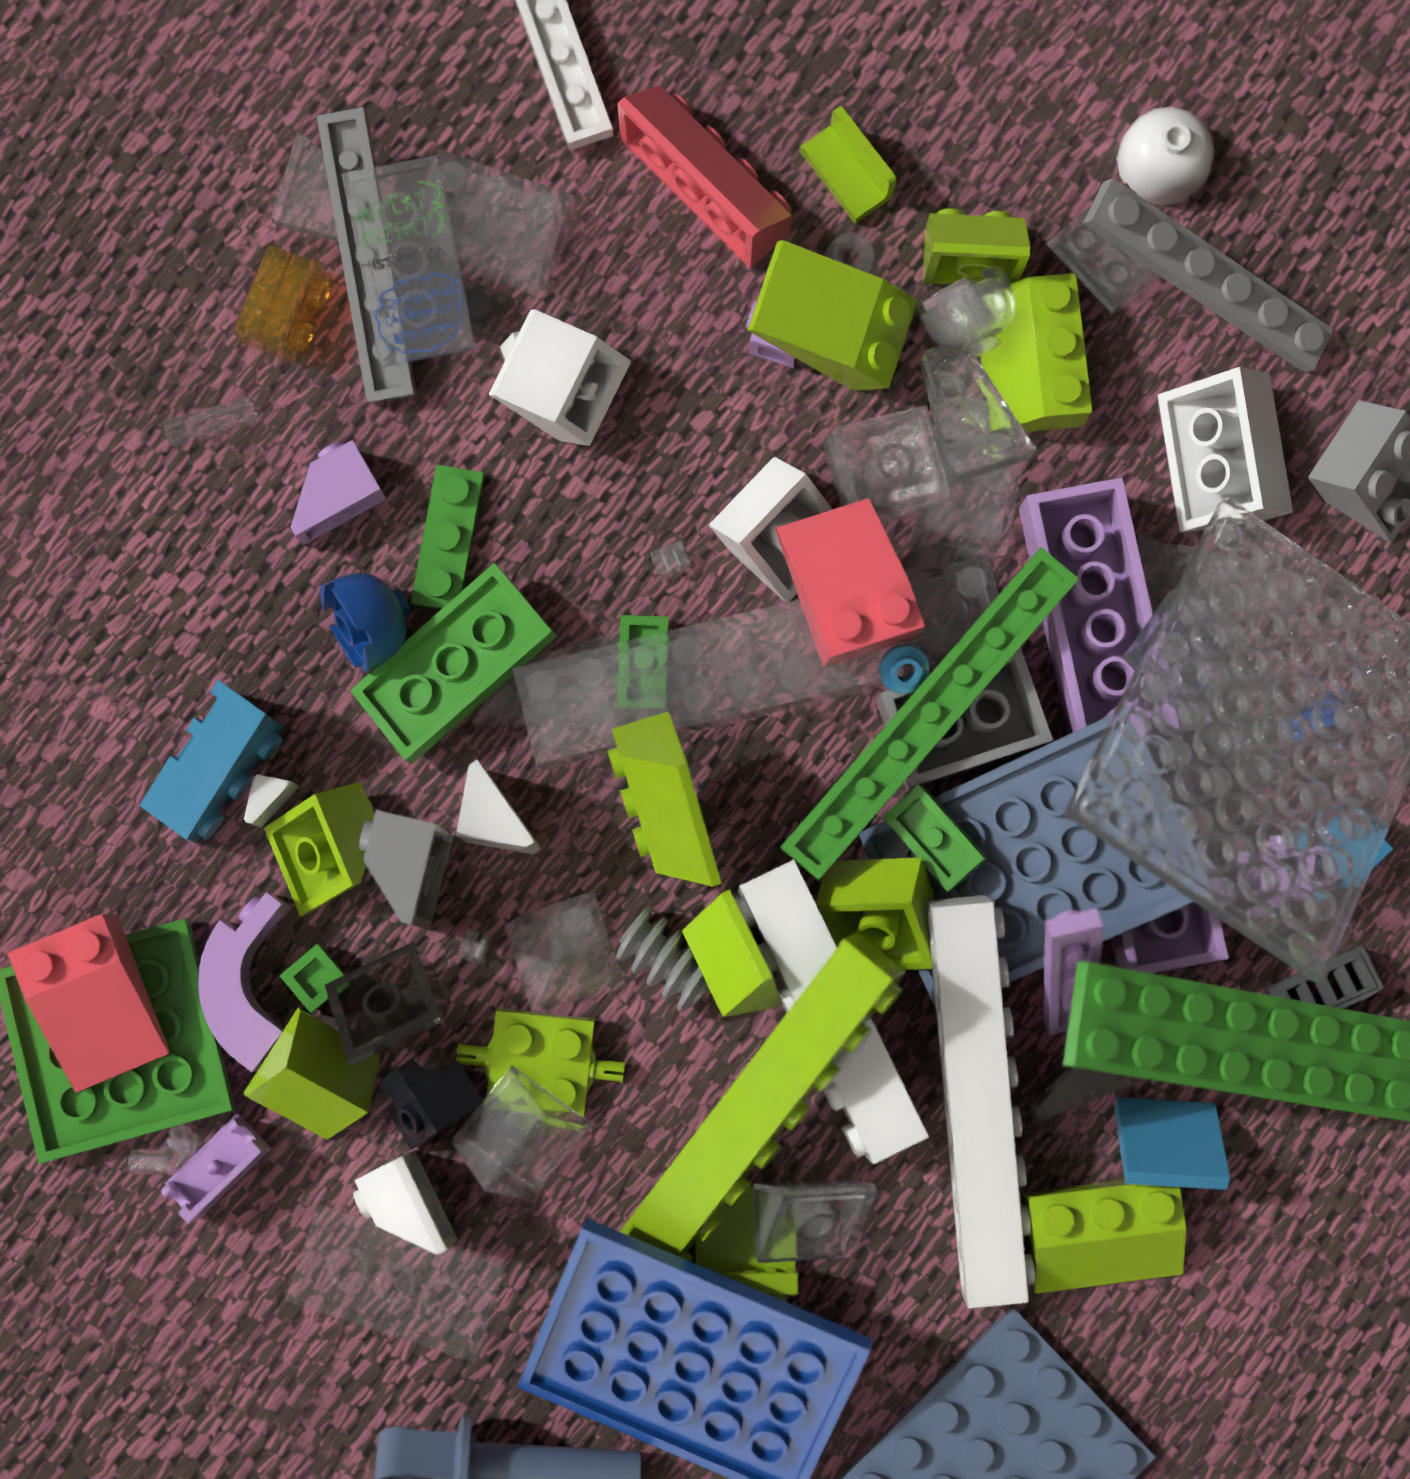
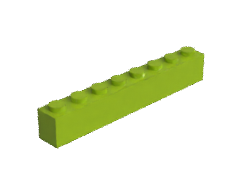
[620,932,905,1262]

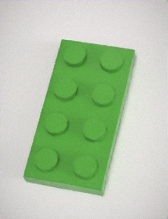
[350,563,557,764]

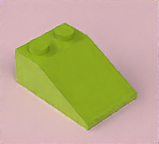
[747,240,918,391]

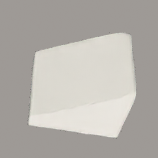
[244,774,299,827]

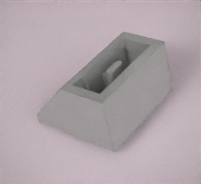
[1308,400,1410,543]

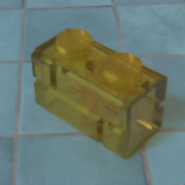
[233,245,330,363]

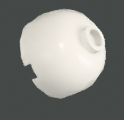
[1117,107,1214,205]

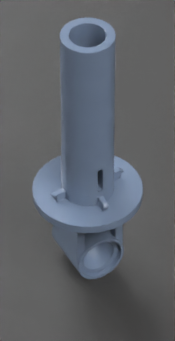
[374,1414,641,1479]

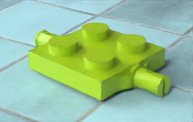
[456,1008,625,1120]

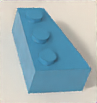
[139,680,284,843]

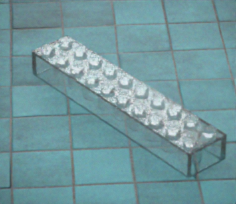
[512,554,999,772]

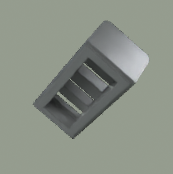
[1265,945,1384,1009]

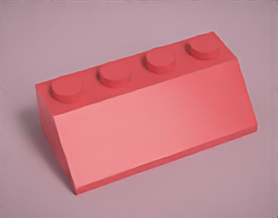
[617,85,792,269]

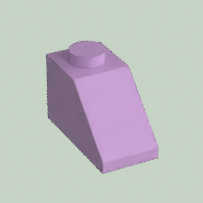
[291,440,387,545]

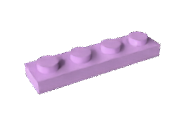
[1043,908,1103,1035]

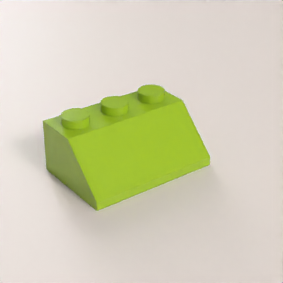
[974,273,1092,435]
[607,711,722,887]
[1020,1179,1186,1294]

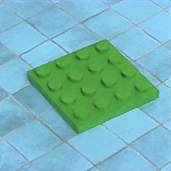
[0,918,236,1164]

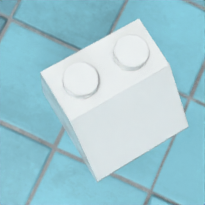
[709,457,833,603]

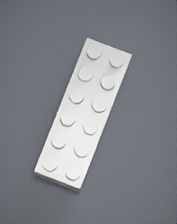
[735,860,928,1164]

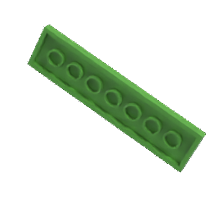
[1063,961,1410,1122]

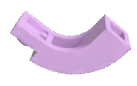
[198,892,290,1072]

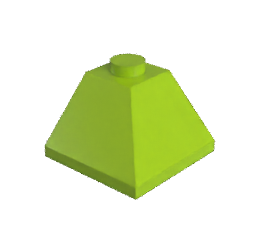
[264,782,375,917]

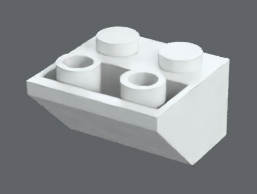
[489,309,631,446]

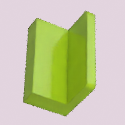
[800,106,897,224]

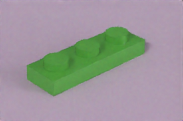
[410,465,485,611]

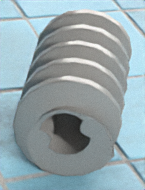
[616,905,709,1012]

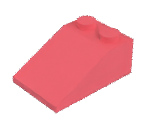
[775,498,925,668]
[7,914,171,1093]

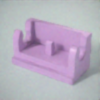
[161,1113,272,1223]

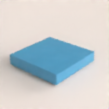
[1114,1097,1230,1190]

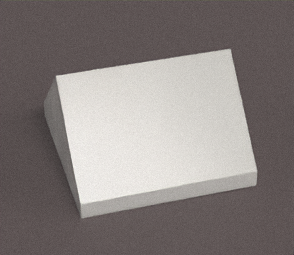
[456,760,542,854]

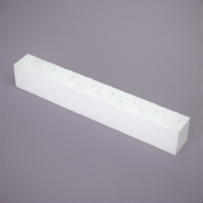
[926,895,1035,1308]

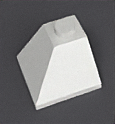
[353,1150,458,1255]

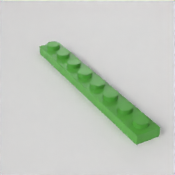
[781,547,1079,881]

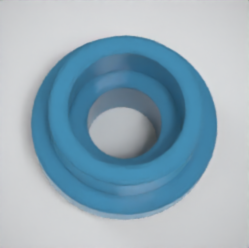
[879,644,929,694]

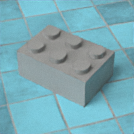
[876,648,1053,792]

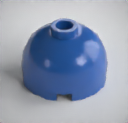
[319,573,410,673]

